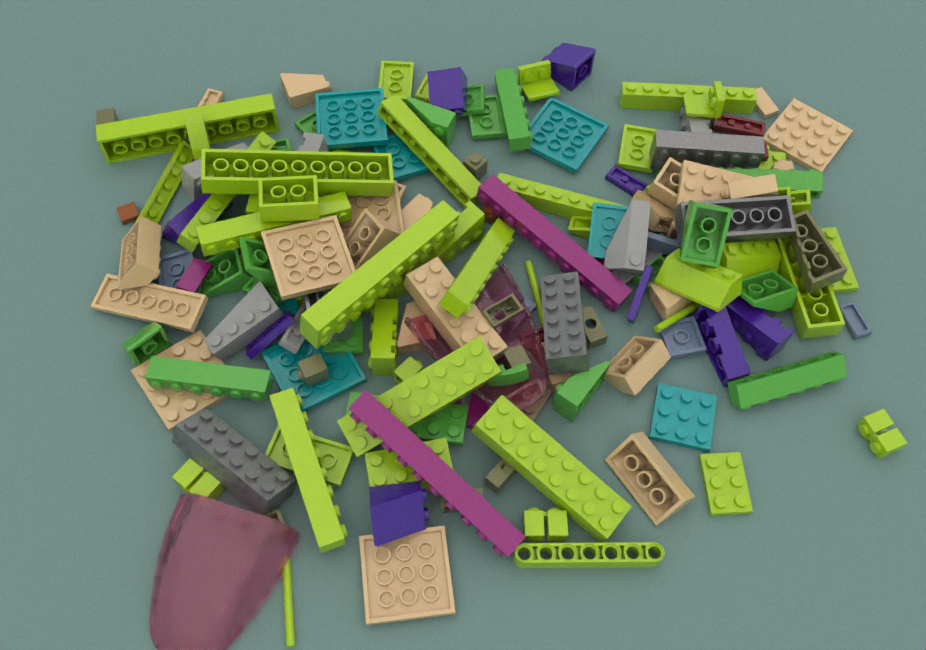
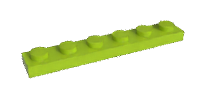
[135,140,194,224]

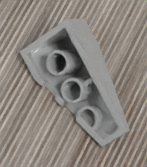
[604,199,651,275]

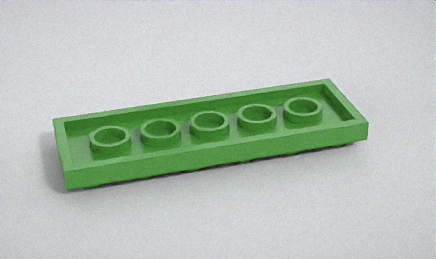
[345,392,469,446]

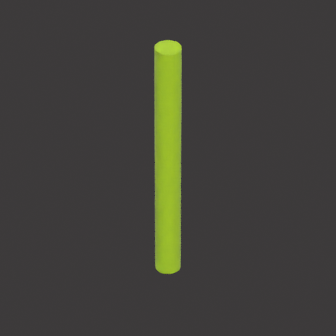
[525,260,544,327]
[654,302,701,333]
[281,556,295,648]

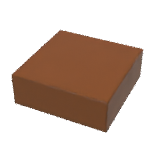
[116,202,139,225]

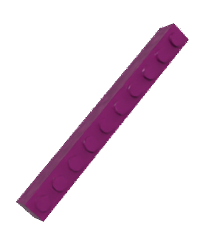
[476,174,633,312]
[348,390,525,557]

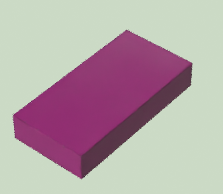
[176,257,212,293]
[466,389,493,429]

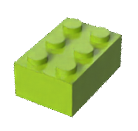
[258,175,320,222]

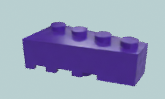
[726,296,795,361]
[695,305,750,388]

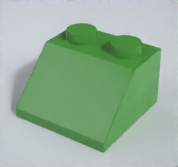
[121,321,172,366]

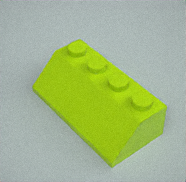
[719,239,781,279]
[654,248,743,312]

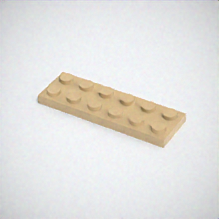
[91,274,209,333]

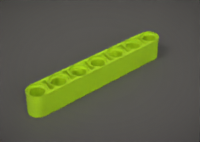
[513,542,665,568]

